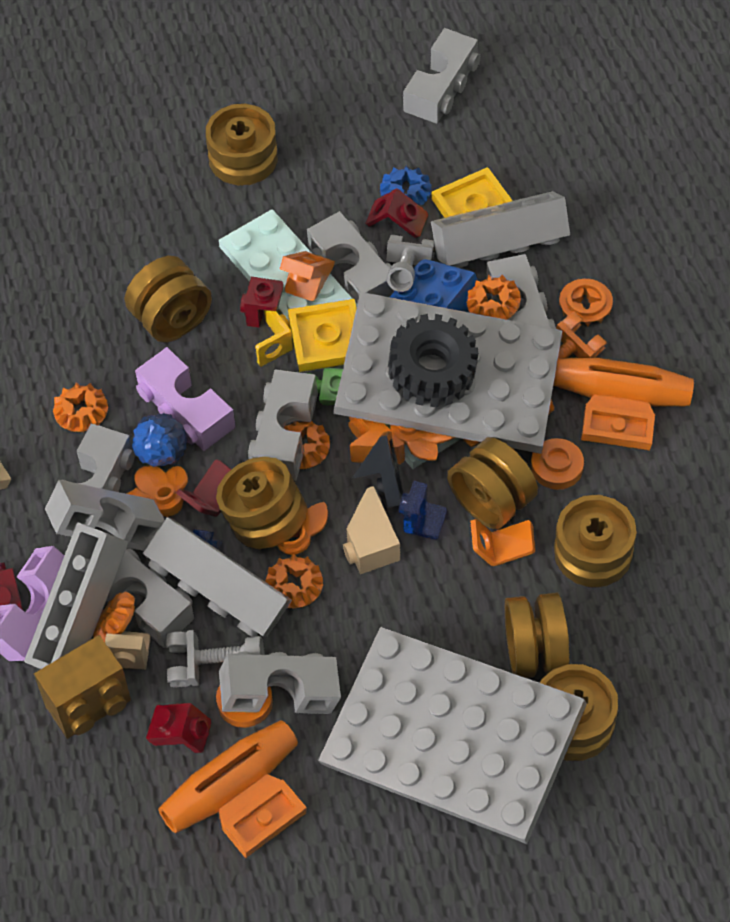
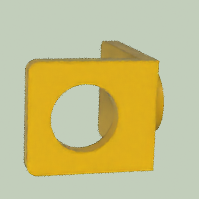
[256,310,293,367]

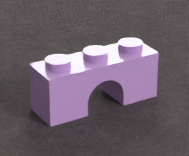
[135,347,235,451]
[0,546,65,661]

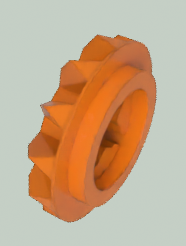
[466,274,521,320]
[559,279,613,327]
[53,382,108,432]
[283,421,330,469]
[265,554,323,608]
[93,591,135,642]

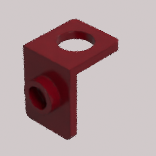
[365,188,428,238]
[176,459,232,517]

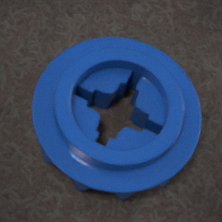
[380,165,431,206]

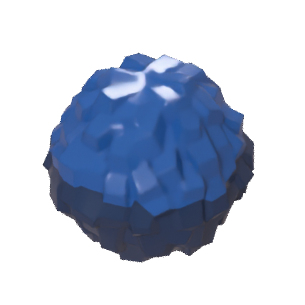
[132,413,188,467]

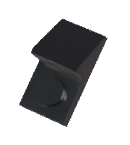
[353,431,405,507]

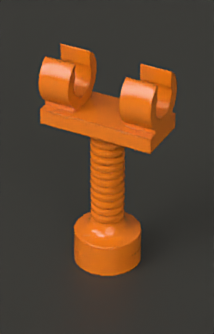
[556,311,607,359]

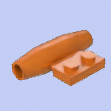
[553,358,694,450]
[158,720,307,858]

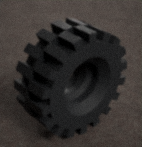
[388,314,479,407]

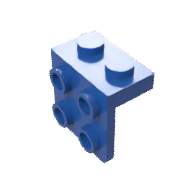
[390,259,478,313]

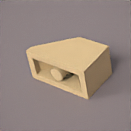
[343,486,400,574]

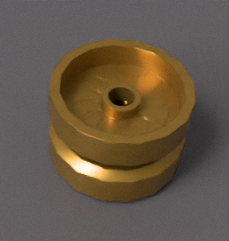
[206,104,278,186]
[124,256,212,342]
[447,437,538,529]
[216,456,307,549]
[554,495,637,587]
[504,592,569,678]
[540,664,618,761]

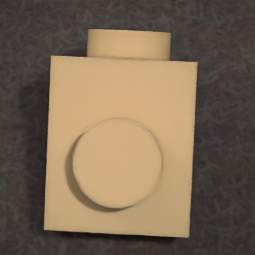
[105,631,151,670]

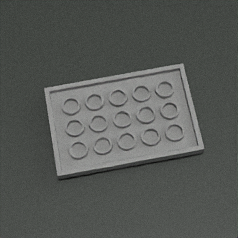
[334,292,562,454]
[318,627,587,844]

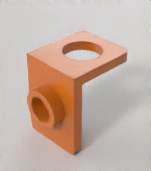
[471,519,535,566]

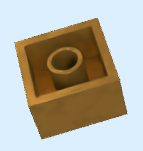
[34,635,131,739]

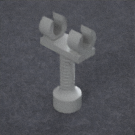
[386,235,435,292]
[166,630,265,688]

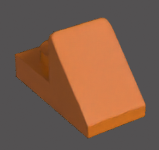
[280,251,335,301]
[348,417,405,464]

